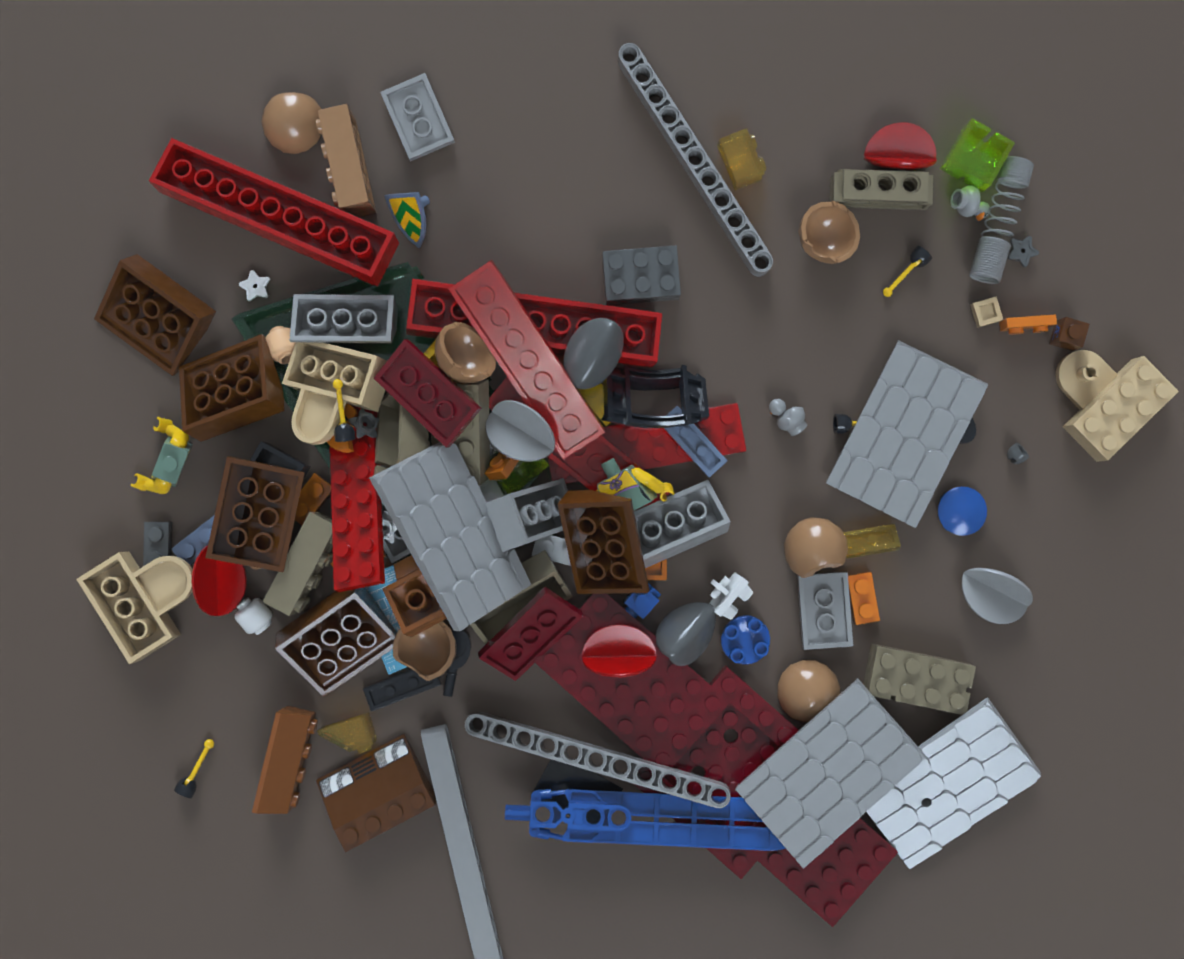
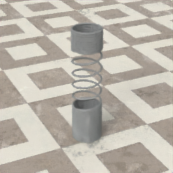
[969,156,1034,284]

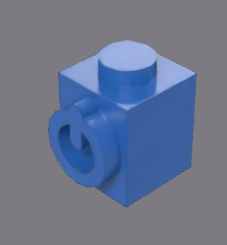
[624,583,661,619]

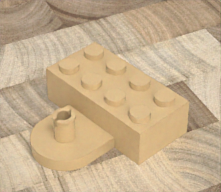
[282,342,387,445]
[1056,350,1179,462]
[76,551,193,664]

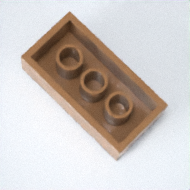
[316,104,377,217]

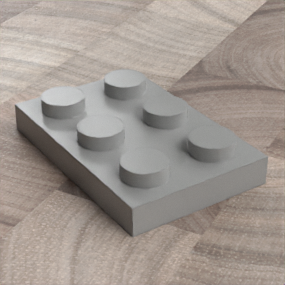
[380,73,455,162]
[797,572,853,650]

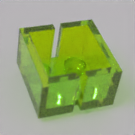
[940,118,1015,192]

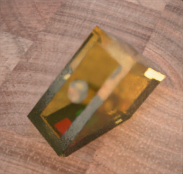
[317,712,377,753]

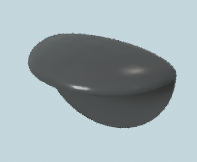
[564,318,624,389]
[656,602,716,666]

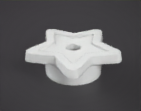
[239,270,270,302]
[382,511,397,543]

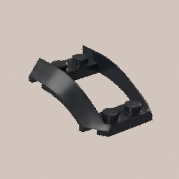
[601,365,709,428]

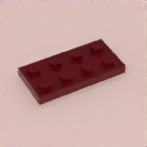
[373,339,482,448]
[478,587,583,681]

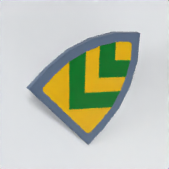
[384,192,430,248]

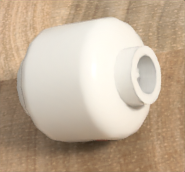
[235,597,273,635]

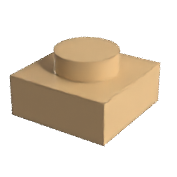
[970,296,1004,328]

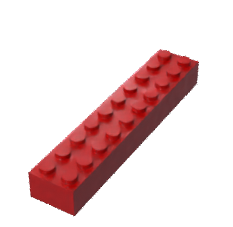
[149,138,399,287]
[406,279,662,367]

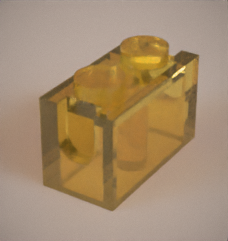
[717,128,766,190]

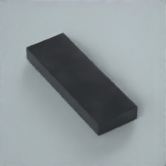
[363,669,441,712]

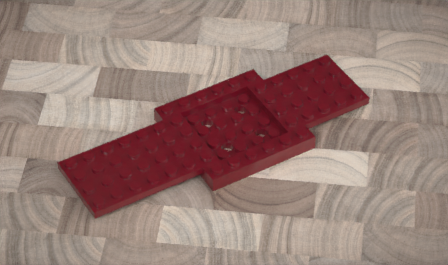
[533,594,898,927]

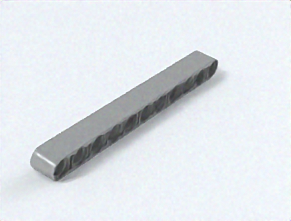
[618,43,773,277]
[465,712,731,808]
[421,724,504,959]

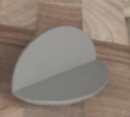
[486,400,555,462]
[961,568,1033,624]

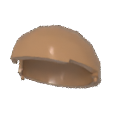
[261,92,322,154]
[798,201,860,264]
[435,322,496,384]
[784,517,848,578]
[393,621,456,681]
[778,660,841,723]

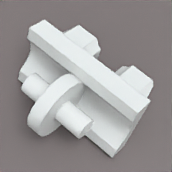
[709,572,753,620]

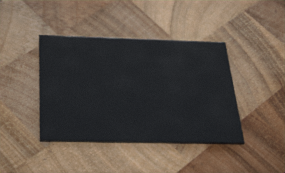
[533,759,623,823]

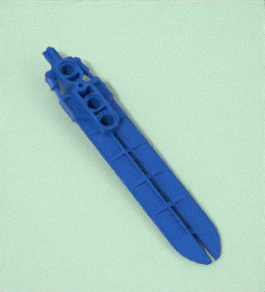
[505,789,786,851]

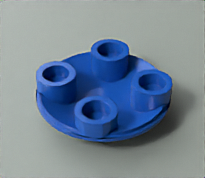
[938,487,987,536]
[721,615,770,665]

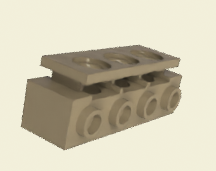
[829,169,933,210]

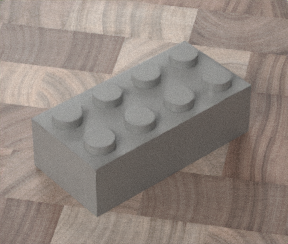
[485,478,568,552]

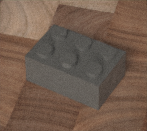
[602,245,681,305]

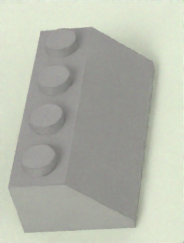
[289,294,398,343]
[634,480,731,568]

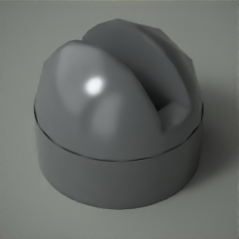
[1007,443,1029,464]

